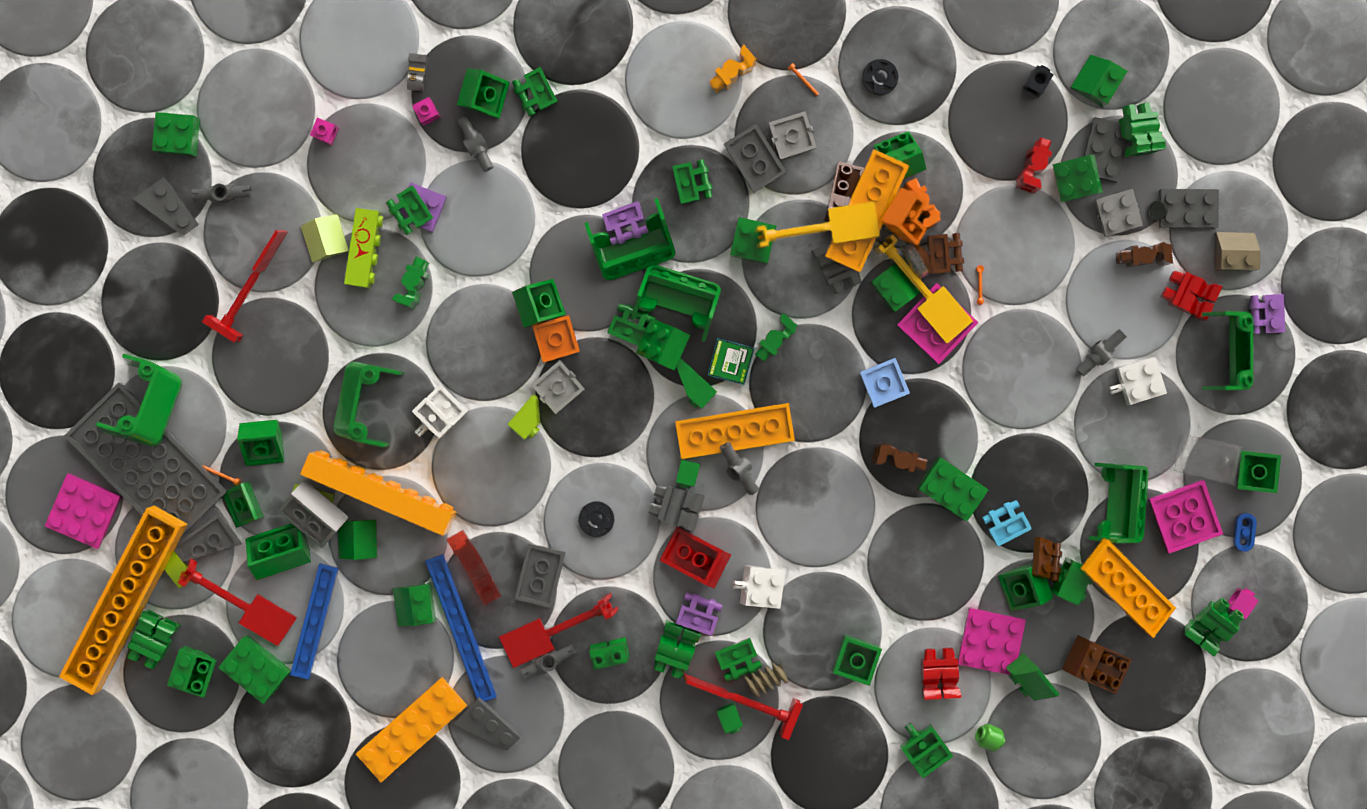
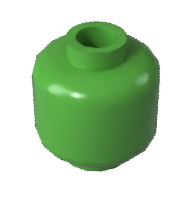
[975,724,1005,752]

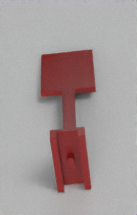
[202,230,288,343]
[178,559,297,646]
[499,593,619,668]
[683,673,803,740]

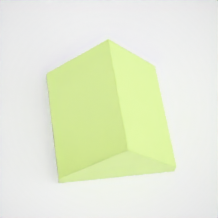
[301,215,349,263]

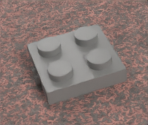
[768,111,817,160]
[1094,189,1143,237]
[531,360,585,414]

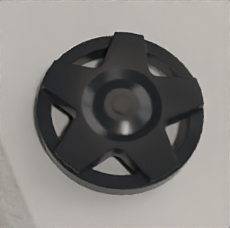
[862,59,899,95]
[579,501,614,537]

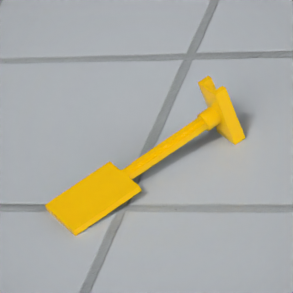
[754,202,880,248]
[873,235,973,344]

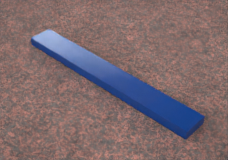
[425,554,497,702]

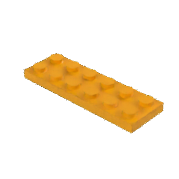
[824,149,909,273]
[675,403,795,459]
[1081,539,1176,638]
[356,677,467,782]

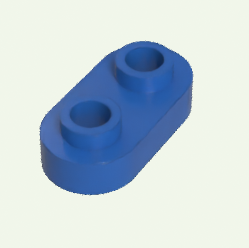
[1233,513,1257,552]

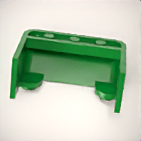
[584,198,676,280]
[631,265,721,342]
[1202,311,1254,390]
[96,354,182,447]
[333,362,404,447]
[1089,463,1149,543]

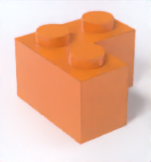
[881,188,927,245]

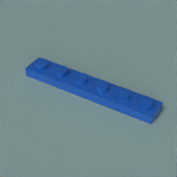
[290,563,339,680]

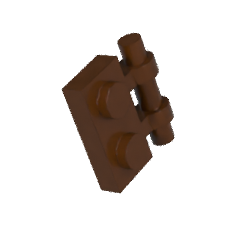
[927,233,964,274]
[1032,537,1062,582]

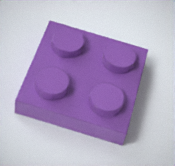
[400,182,447,232]

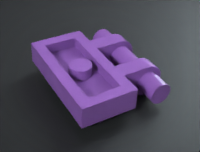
[602,201,648,245]
[1249,294,1285,334]
[676,592,722,636]

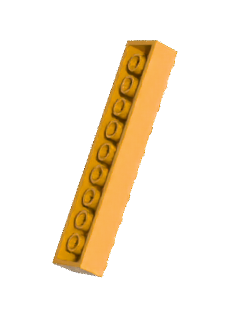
[59,506,188,695]

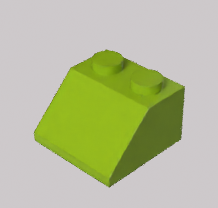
[507,395,540,439]

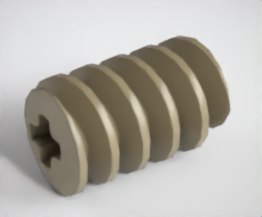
[745,661,788,697]

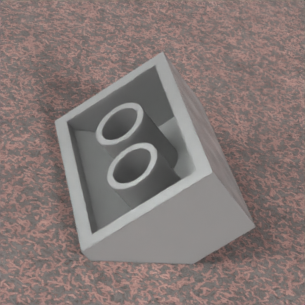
[278,480,349,548]

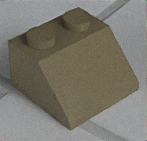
[1215,232,1260,271]

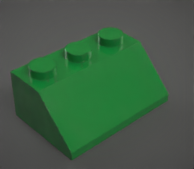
[245,523,311,580]

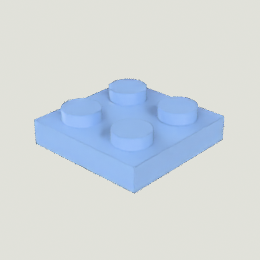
[859,358,910,408]

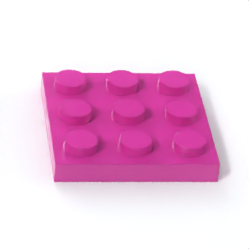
[897,283,979,364]
[45,473,122,549]
[1148,480,1223,553]
[958,607,1026,675]

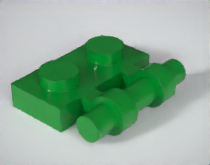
[512,67,558,117]
[672,159,713,204]
[386,185,434,236]
[607,303,655,346]
[715,637,762,682]

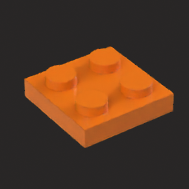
[532,315,580,363]

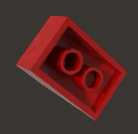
[659,527,732,589]

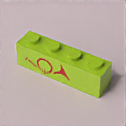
[344,208,384,288]

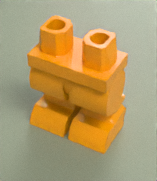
[709,44,756,93]

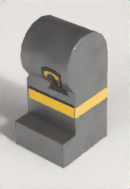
[407,53,429,92]

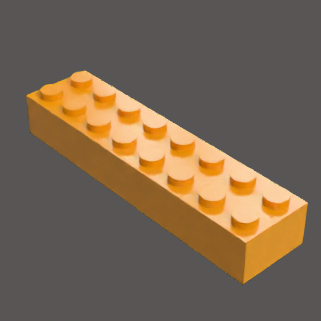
[300,450,457,536]

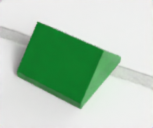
[1237,451,1281,493]
[223,482,264,528]
[338,519,377,560]

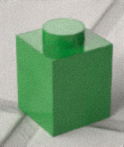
[676,459,700,489]
[716,702,743,734]

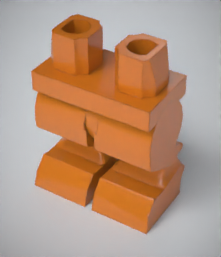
[903,178,941,229]

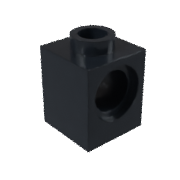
[1022,65,1054,98]

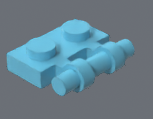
[982,500,1032,546]

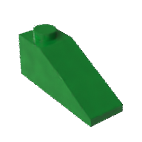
[676,358,717,409]

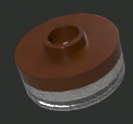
[900,242,933,280]

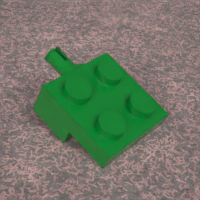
[900,722,954,778]

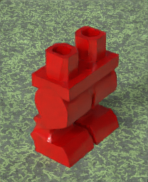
[1016,137,1052,194]
[1161,271,1223,321]
[921,648,961,700]

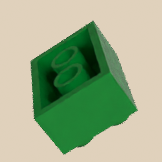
[917,457,988,522]
[218,635,291,704]

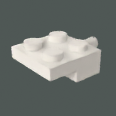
[1109,357,1167,405]
[412,384,468,439]
[732,565,785,609]

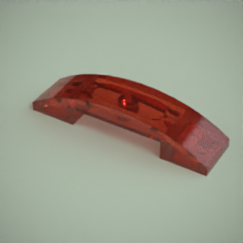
[446,530,501,605]

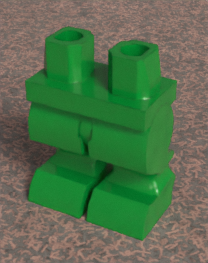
[1118,102,1166,158]
[391,256,430,309]
[755,313,798,361]
[1185,598,1244,657]
[127,609,181,669]
[654,620,701,679]
[589,637,630,670]

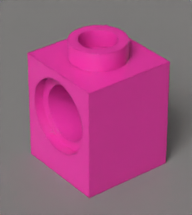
[412,97,441,126]
[310,117,339,145]
[1228,588,1259,619]

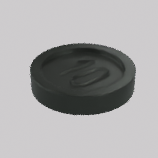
[1148,201,1167,220]

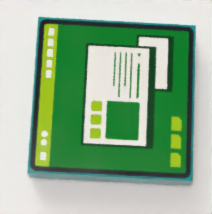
[708,338,755,385]

